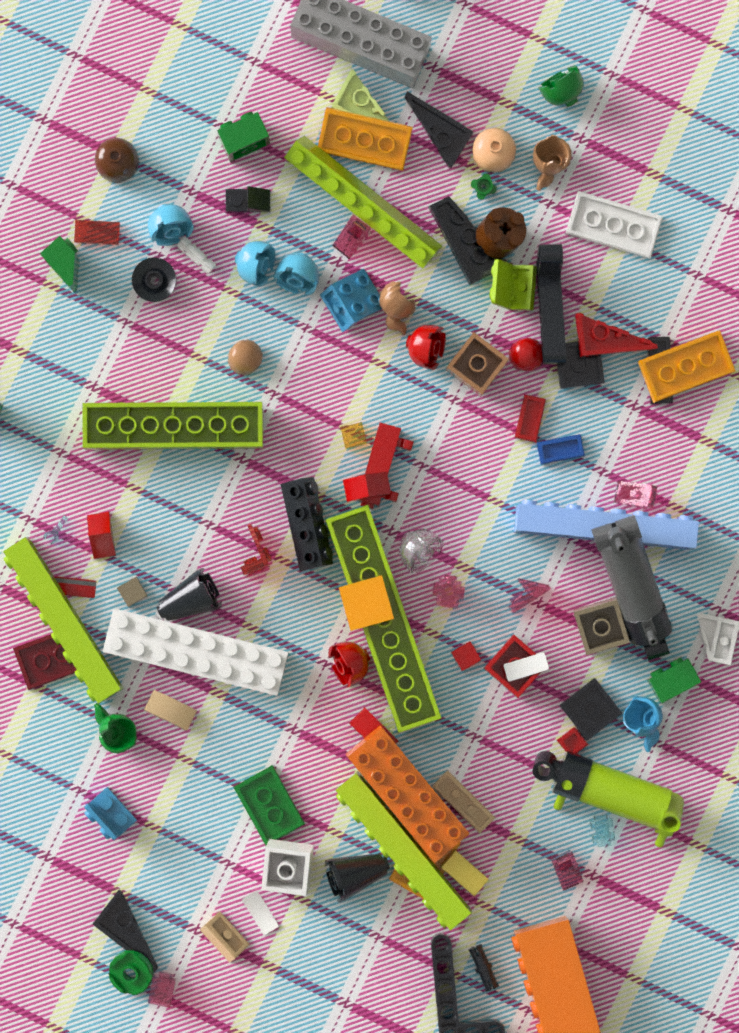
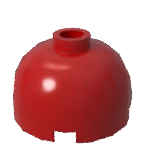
[406,325,446,370]
[328,641,370,687]

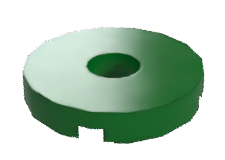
[109,950,154,995]

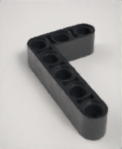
[536,244,566,364]
[431,933,505,1033]

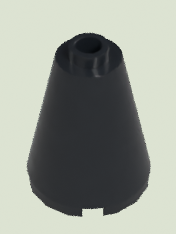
[157,568,222,621]
[324,853,390,903]

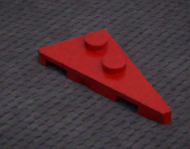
[575,313,658,357]

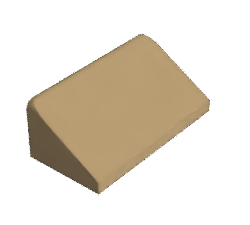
[200,911,250,962]

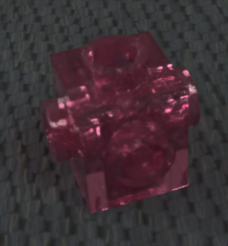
[432,575,465,609]

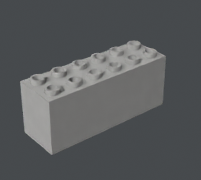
[290,0,432,89]

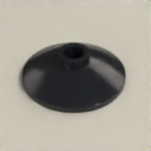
[132,257,176,302]

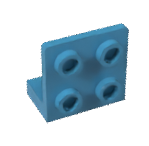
[320,269,382,332]
[84,787,137,840]

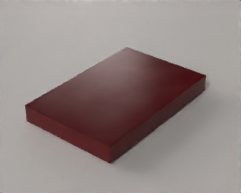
[13,634,77,690]

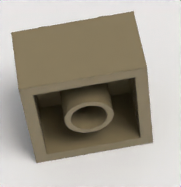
[574,597,630,655]

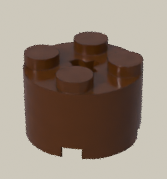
[476,207,527,258]

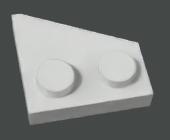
[697,613,739,666]

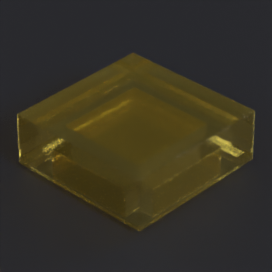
[340,422,367,449]

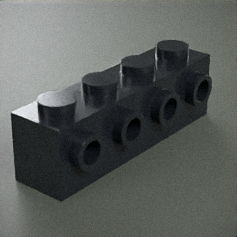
[280,477,333,571]

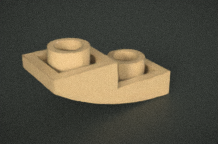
[144,690,197,731]

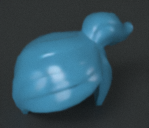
[623,696,663,752]

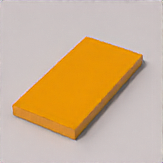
[318,107,413,171]
[637,330,736,403]

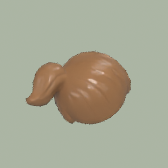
[533,134,572,191]
[379,281,416,335]

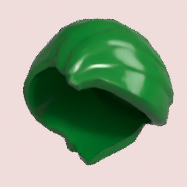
[94,703,137,754]

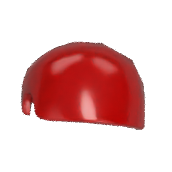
[508,338,543,371]

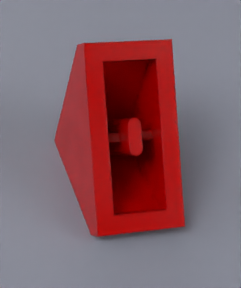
[343,472,391,502]
[87,512,116,559]

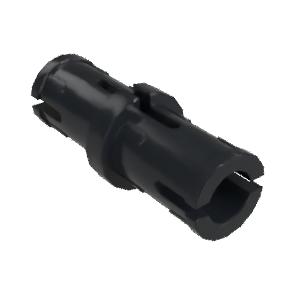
[468,944,499,992]

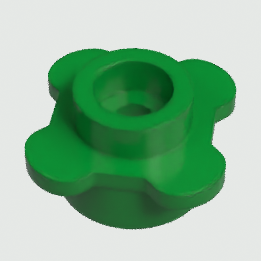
[471,174,497,200]

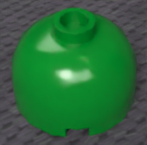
[538,65,584,107]

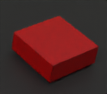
[451,641,481,671]
[557,727,588,754]

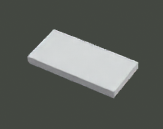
[565,191,663,259]

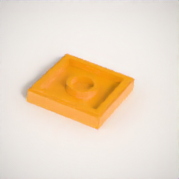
[338,575,394,631]

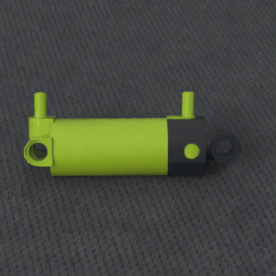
[532,750,684,848]

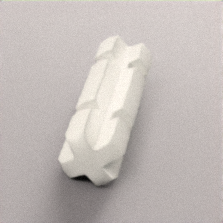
[177,237,216,273]

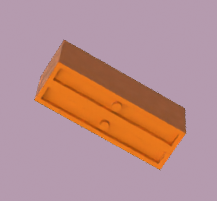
[346,726,470,863]
[511,916,601,1033]

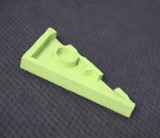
[331,69,389,121]

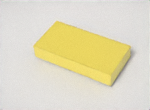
[440,850,489,896]

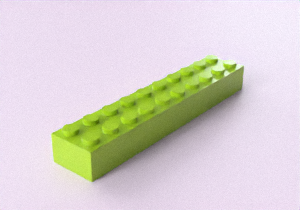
[326,505,441,733]

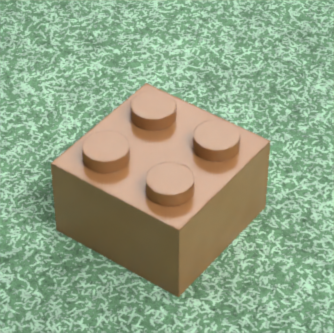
[446,332,509,397]

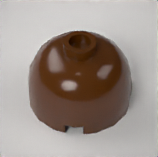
[94,137,139,183]

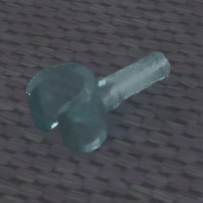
[43,515,68,544]

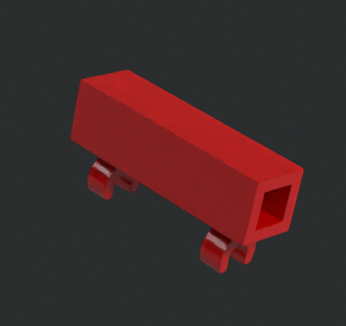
[357,422,414,509]

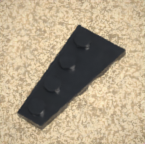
[428,196,507,285]

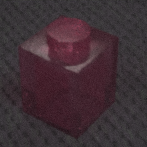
[148,971,177,1008]

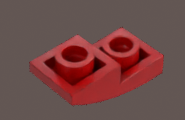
[349,707,399,744]

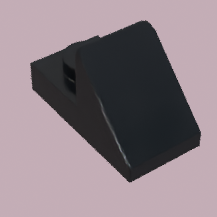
[226,186,270,212]

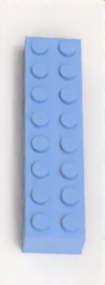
[514,500,699,550]

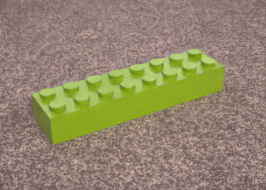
[82,402,263,450]

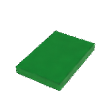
[233,765,305,846]

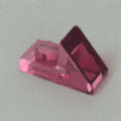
[614,481,658,509]
[508,578,551,614]

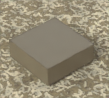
[117,577,148,607]

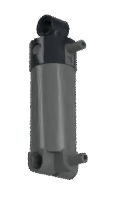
[591,515,673,661]

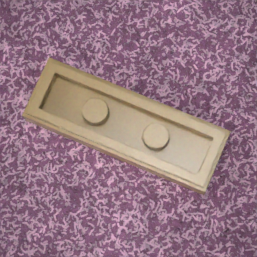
[432,770,496,833]

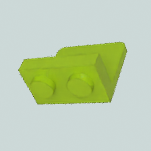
[489,259,537,311]

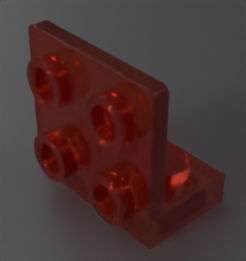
[240,523,272,577]

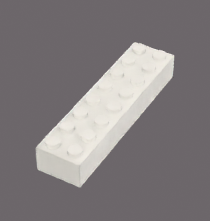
[102,608,289,696]

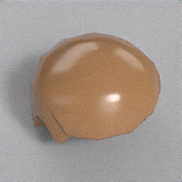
[227,339,263,375]

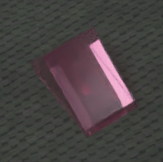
[332,214,371,259]
[549,850,584,891]

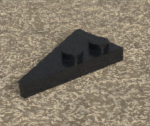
[404,91,474,169]
[93,889,158,973]

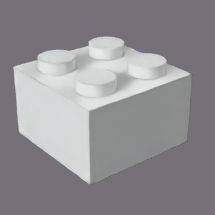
[261,839,314,896]

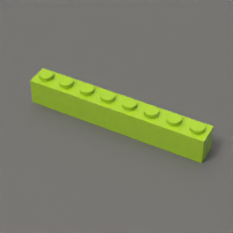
[284,135,442,269]
[3,537,124,704]
[335,772,472,931]

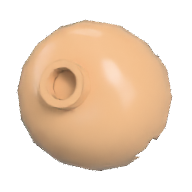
[472,128,516,173]

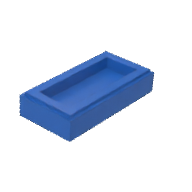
[536,434,585,465]

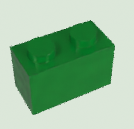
[647,657,701,703]

